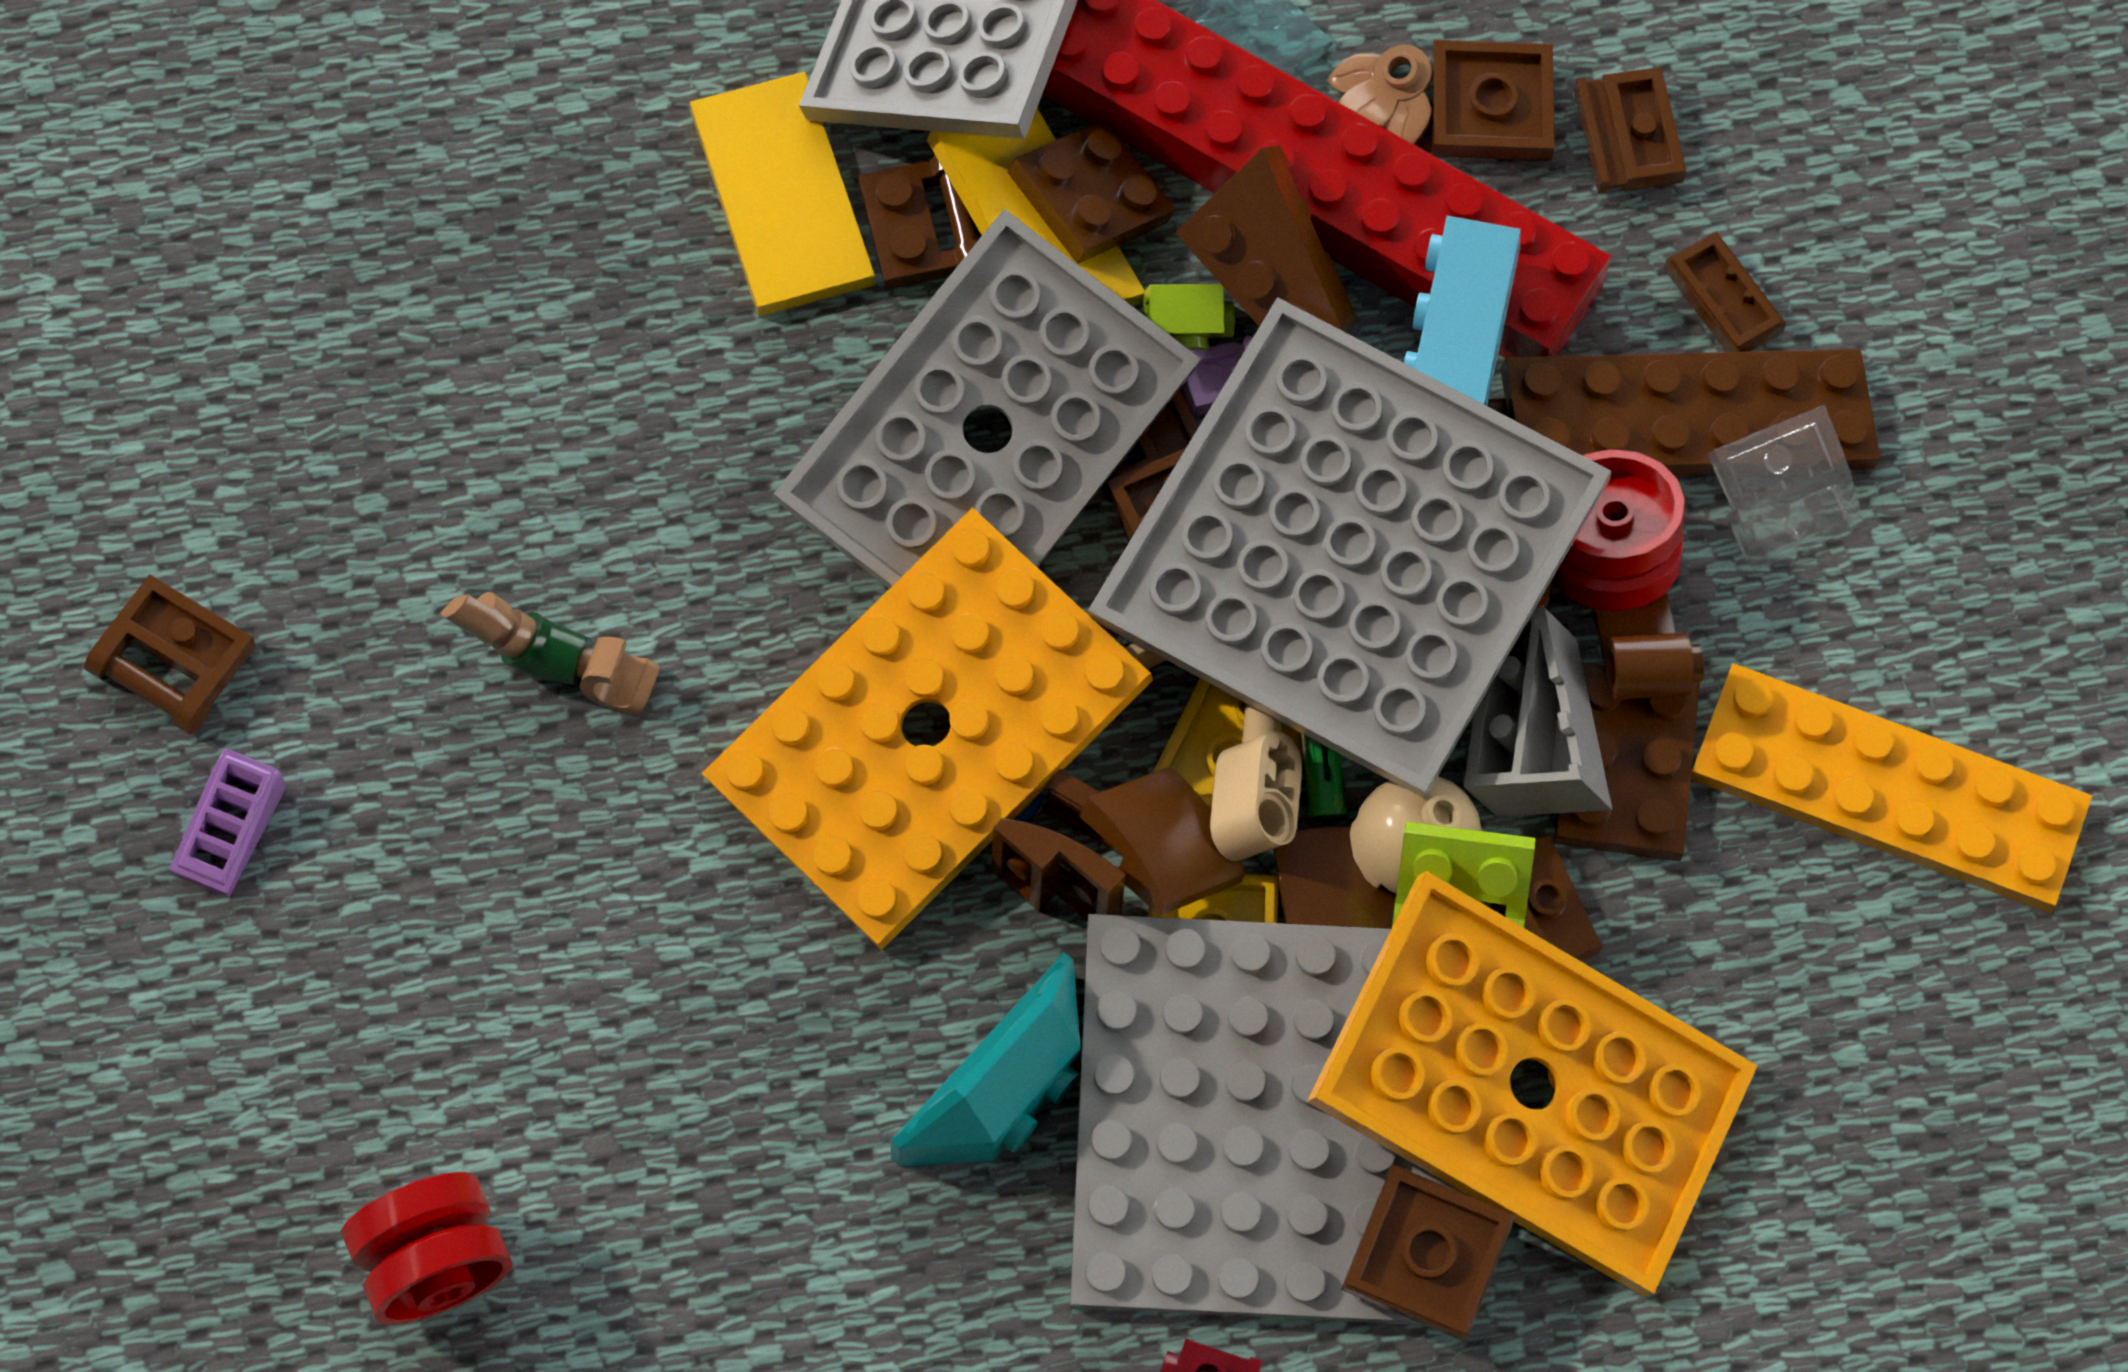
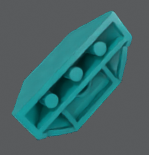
[890,952,1081,1167]

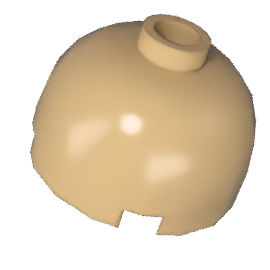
[1349,776,1482,900]

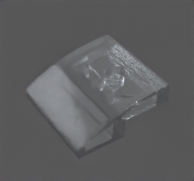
[1708,405,1863,572]

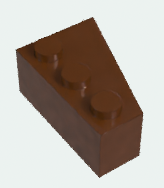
[1175,145,1359,333]

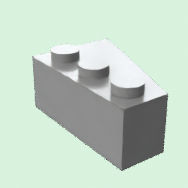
[1464,608,1613,817]

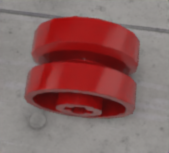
[1552,449,1685,612]
[340,1171,513,1326]

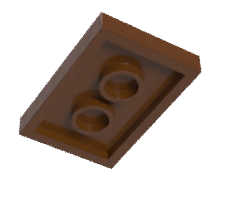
[1554,662,1700,862]

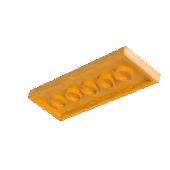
[1691,663,2093,914]

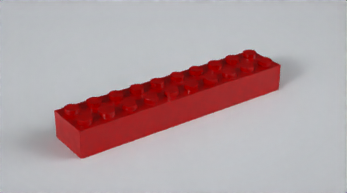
[1042,0,1611,358]

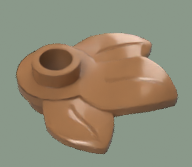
[1327,44,1433,145]

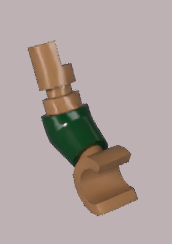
[441,592,659,714]

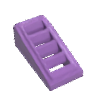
[169,748,286,898]

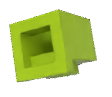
[1143,284,1235,351]

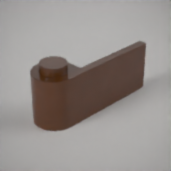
[1592,593,1704,700]

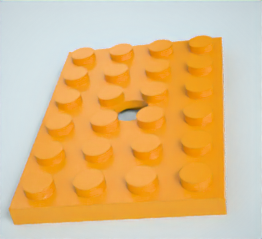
[702,507,1153,951]
[1307,871,1758,1297]

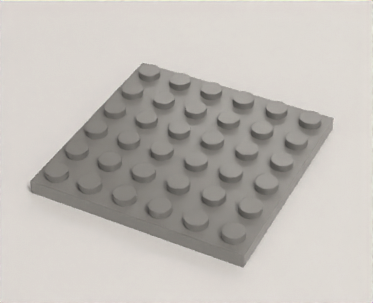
[1088,297,1611,799]
[1070,914,1469,1325]

